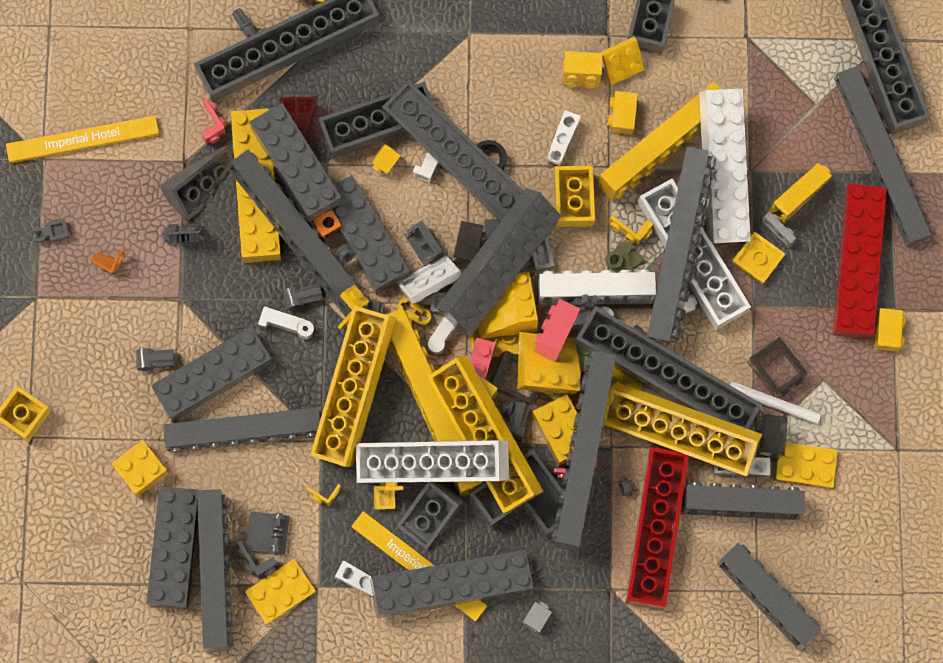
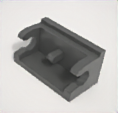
[404,220,443,266]

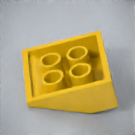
[478,271,538,339]
[517,332,581,395]

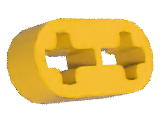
[398,298,431,327]

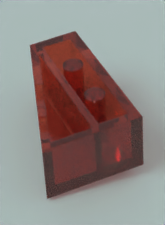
[280,96,318,140]

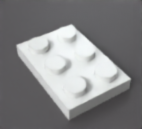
[396,255,461,304]

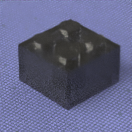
[453,221,486,269]
[753,414,788,462]

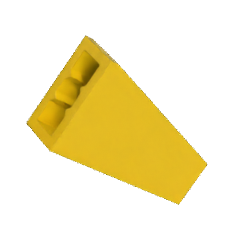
[769,163,832,224]

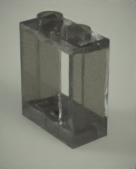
[747,337,807,398]
[489,351,540,406]

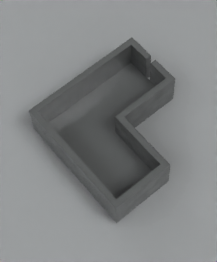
[469,449,562,538]

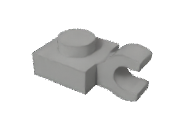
[417,292,447,312]

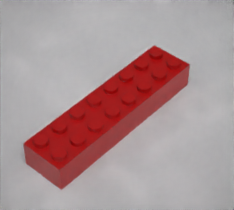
[832,183,887,339]
[625,447,689,610]

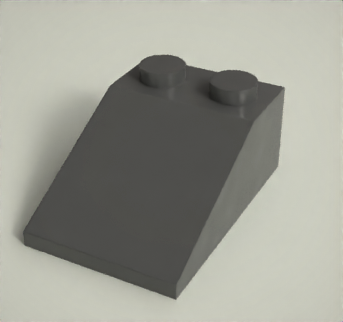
[397,482,466,550]

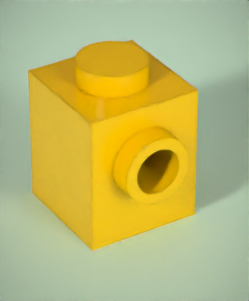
[371,143,401,174]

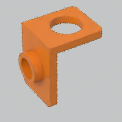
[313,210,341,240]
[91,248,126,273]

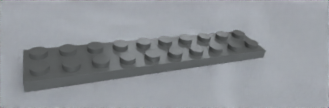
[382,80,524,222]

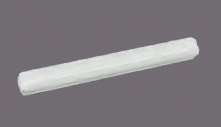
[730,382,821,424]

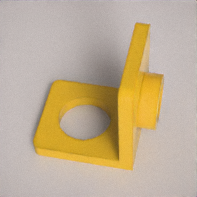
[307,484,342,506]

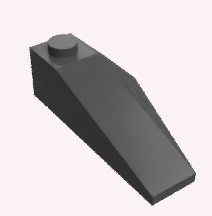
[159,146,234,221]

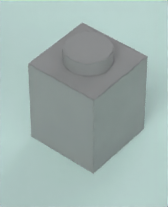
[522,602,552,634]

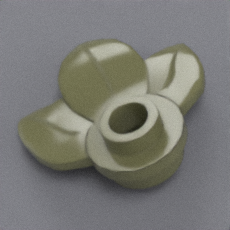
[605,241,643,273]

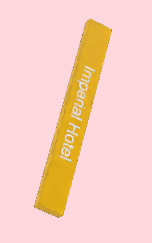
[6,116,159,163]
[351,511,487,622]

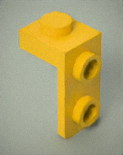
[608,215,653,245]
[338,285,369,330]
[374,482,404,509]

